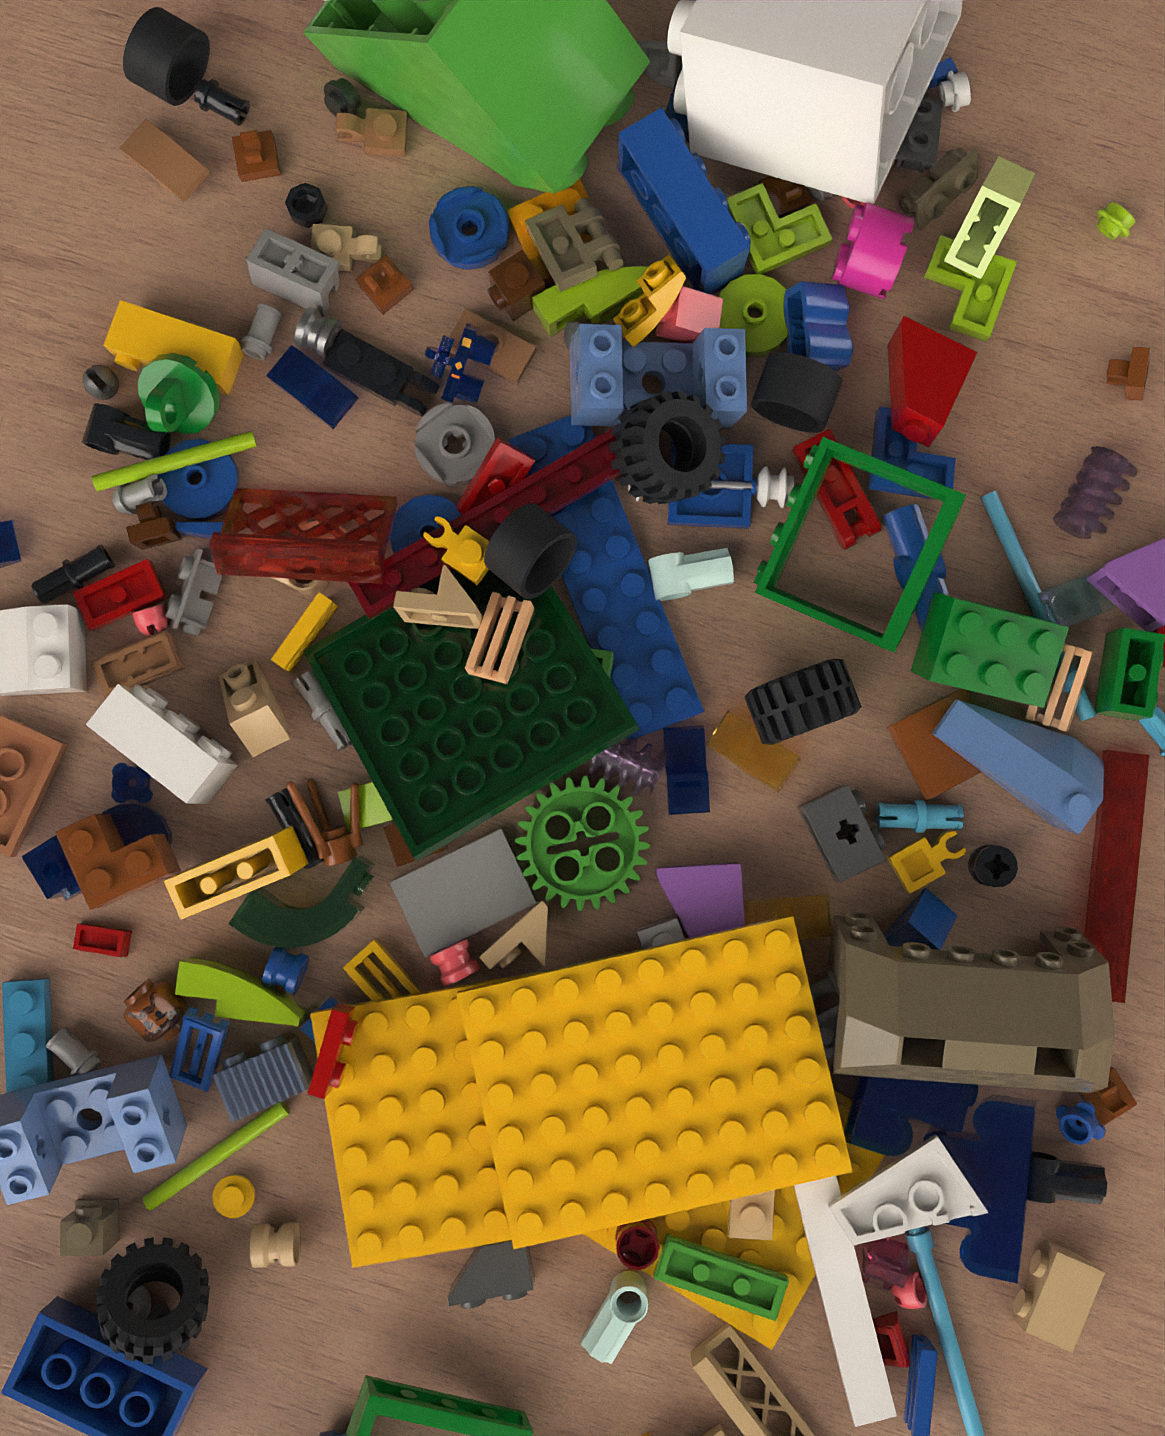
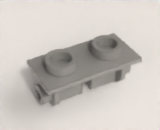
[165,549,226,636]

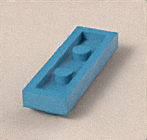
[2,978,53,1093]

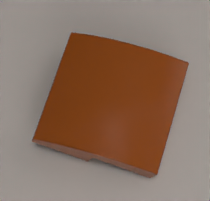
[887,688,981,800]

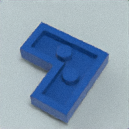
[868,406,956,500]

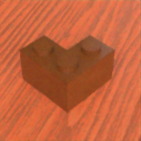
[55,814,181,910]

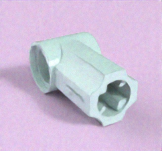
[648,547,734,601]
[580,1271,648,1364]

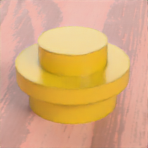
[212,1174,255,1218]

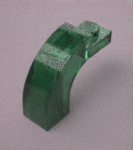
[228,855,375,948]

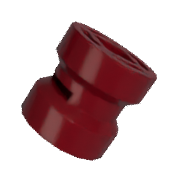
[615,1219,659,1270]

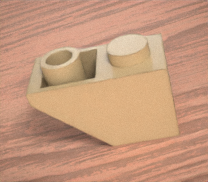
[219,658,290,757]

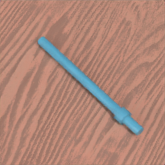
[981,491,1097,721]
[905,1226,985,1436]

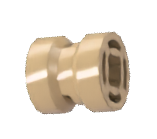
[250,1222,301,1268]

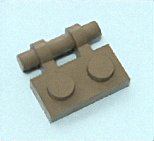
[525,198,623,292]

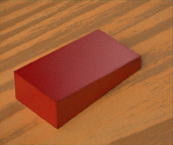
[73,923,132,957]

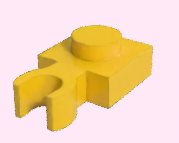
[423,516,489,585]
[886,831,966,894]

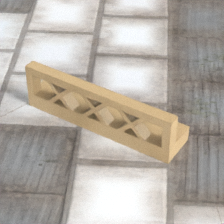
[690,1323,817,1436]

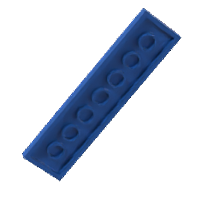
[509,415,704,742]

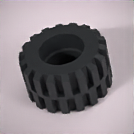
[609,391,726,505]
[745,658,862,745]
[96,1237,210,1364]

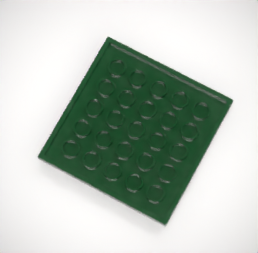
[303,570,640,861]

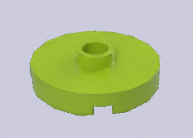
[719,274,789,357]

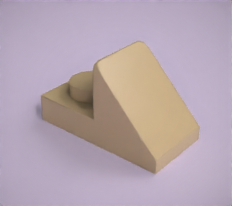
[393,565,483,629]
[479,898,549,969]

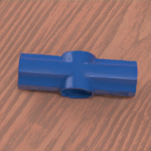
[882,504,949,632]

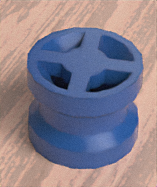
[262,945,310,995]

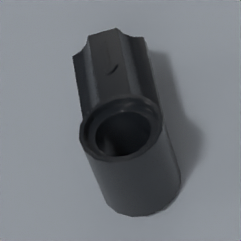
[82,403,171,460]
[1016,1151,1107,1204]

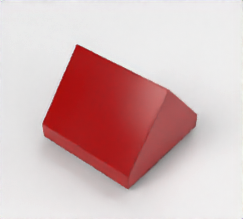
[872,1311,911,1368]

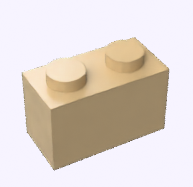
[1013,1240,1105,1353]

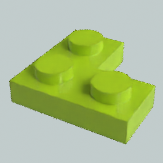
[726,183,833,275]
[923,235,1017,342]

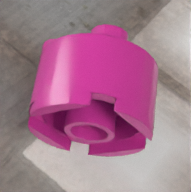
[832,203,914,300]

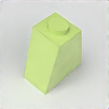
[944,156,1035,279]

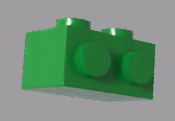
[1094,627,1165,721]

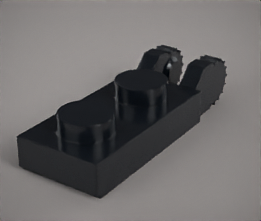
[322,329,440,417]

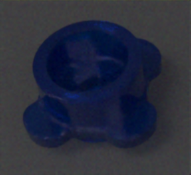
[111,763,153,804]

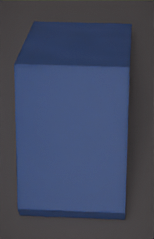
[883,888,958,950]

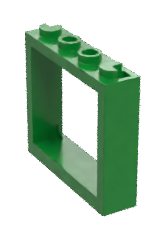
[753,437,966,653]
[345,1375,534,1436]

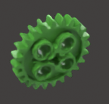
[515,776,650,911]

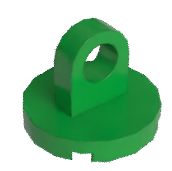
[138,353,220,434]

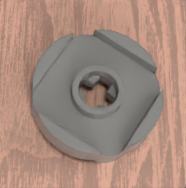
[414,403,495,487]

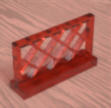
[209,488,398,584]

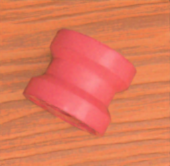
[429,938,481,987]

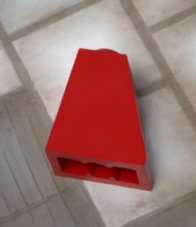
[887,316,978,448]

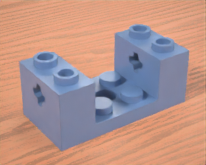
[569,324,747,429]
[0,1054,187,1205]

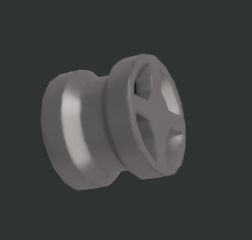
[294,307,342,358]

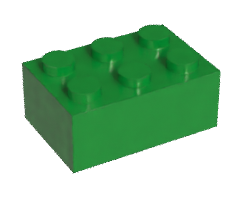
[910,591,1069,708]

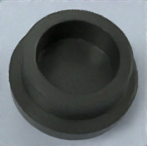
[324,78,361,116]

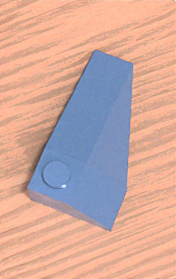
[931,699,1104,834]

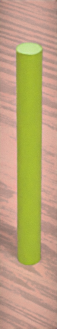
[91,431,257,492]
[142,1101,290,1211]

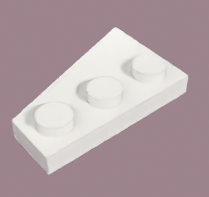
[828,1134,988,1246]

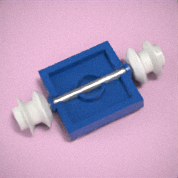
[628,441,794,529]

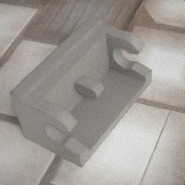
[246,228,340,317]

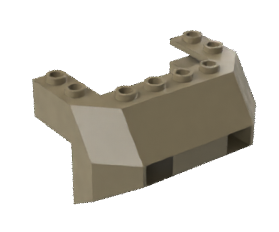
[828,911,1115,1093]

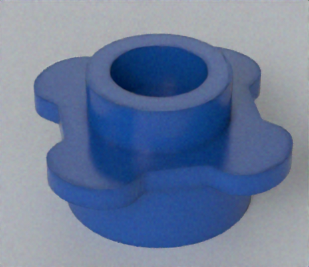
[1056,1101,1106,1145]

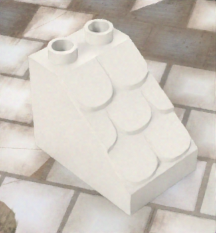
[667,0,963,205]

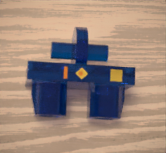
[424,323,497,403]

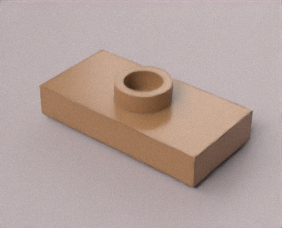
[446,308,537,385]
[90,630,185,699]

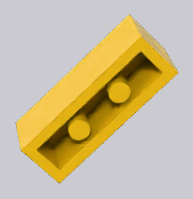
[103,300,244,396]
[164,825,309,919]

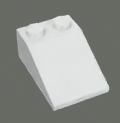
[0,604,87,696]

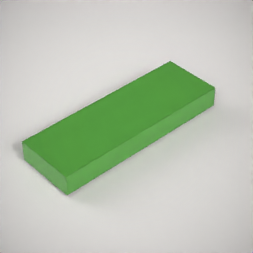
[653,1234,789,1321]

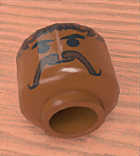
[124,979,188,1042]

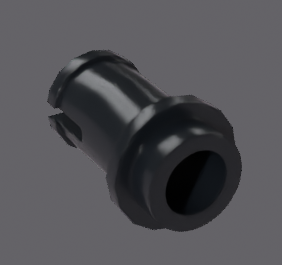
[194,79,250,126]

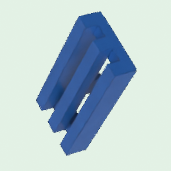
[169,1006,230,1092]
[904,1334,938,1436]

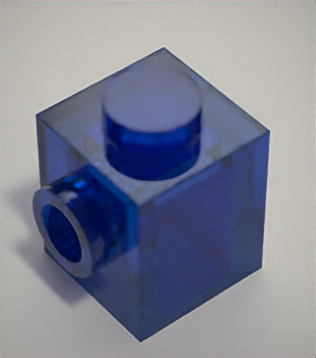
[21,835,82,901]

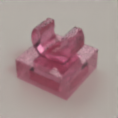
[862,1238,910,1290]

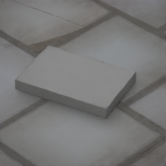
[389,828,538,957]

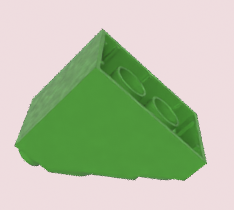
[303,0,651,194]

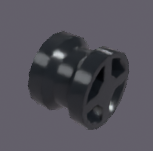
[968,845,1018,887]

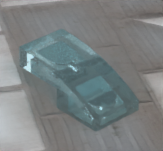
[1037,574,1117,626]

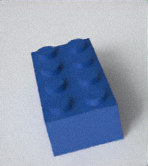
[617,107,751,295]
[1,1296,208,1436]

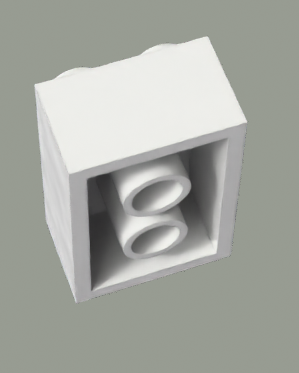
[86,684,238,804]

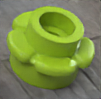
[1096,202,1135,240]

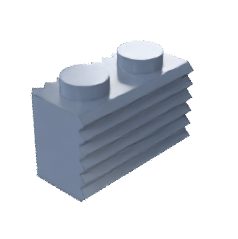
[213,1034,313,1122]

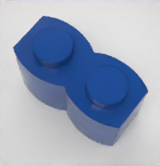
[784,281,853,372]

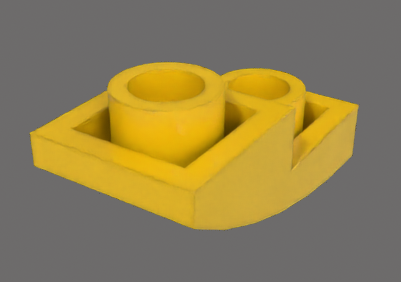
[613,254,686,348]

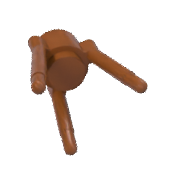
[286,779,363,866]

